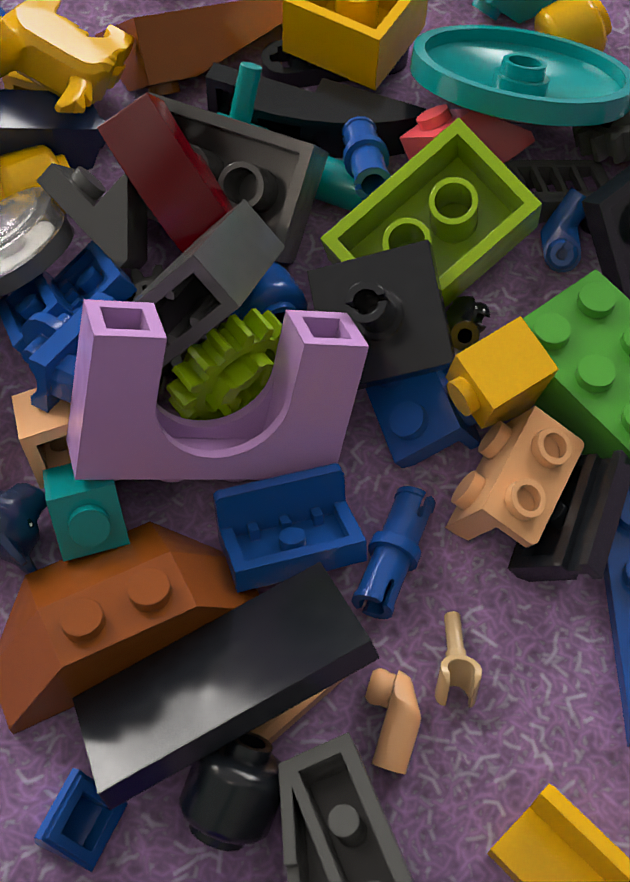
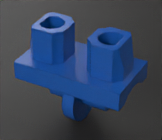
[21,291,115,413]

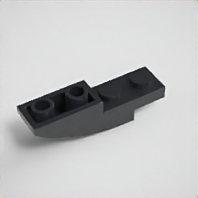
[205,62,426,158]

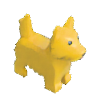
[0,0,135,113]

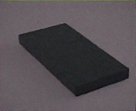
[72,562,380,810]

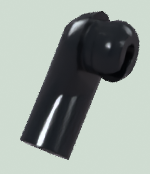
[446,296,490,351]

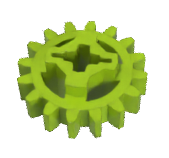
[166,308,283,420]

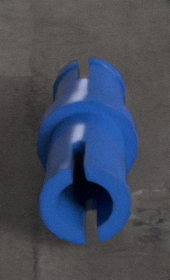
[342,116,391,200]
[351,486,436,619]

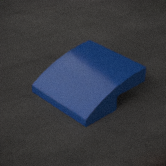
[0,240,138,353]

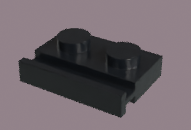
[507,450,630,582]

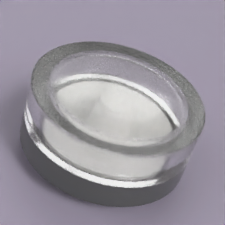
[0,187,74,297]

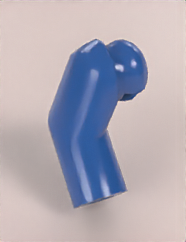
[540,187,587,273]

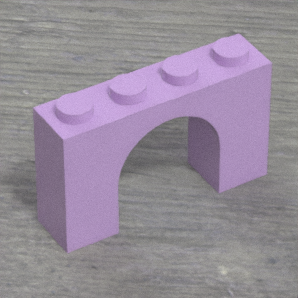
[66,299,369,482]

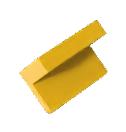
[487,784,630,882]

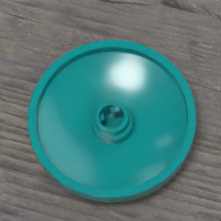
[410,25,630,126]

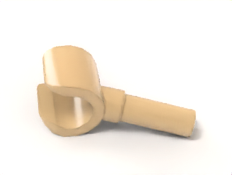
[434,611,482,708]

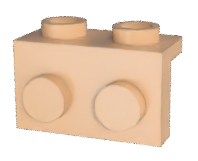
[445,406,584,547]

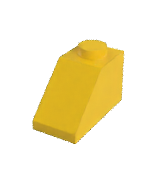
[446,316,559,429]

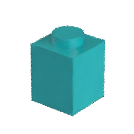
[42,463,130,562]

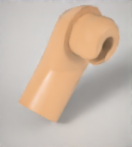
[365,668,421,774]

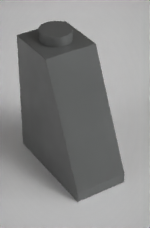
[132,199,285,368]

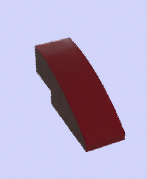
[97,92,233,253]

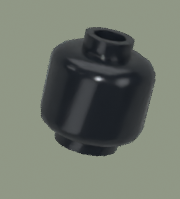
[179,732,281,851]

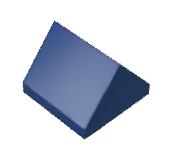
[34,768,128,872]

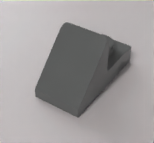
[36,163,148,269]

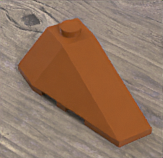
[95,0,283,96]

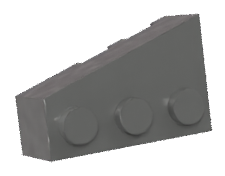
[278,732,414,882]

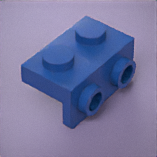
[365,369,482,468]
[213,463,367,593]

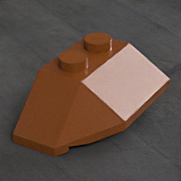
[0,521,259,735]

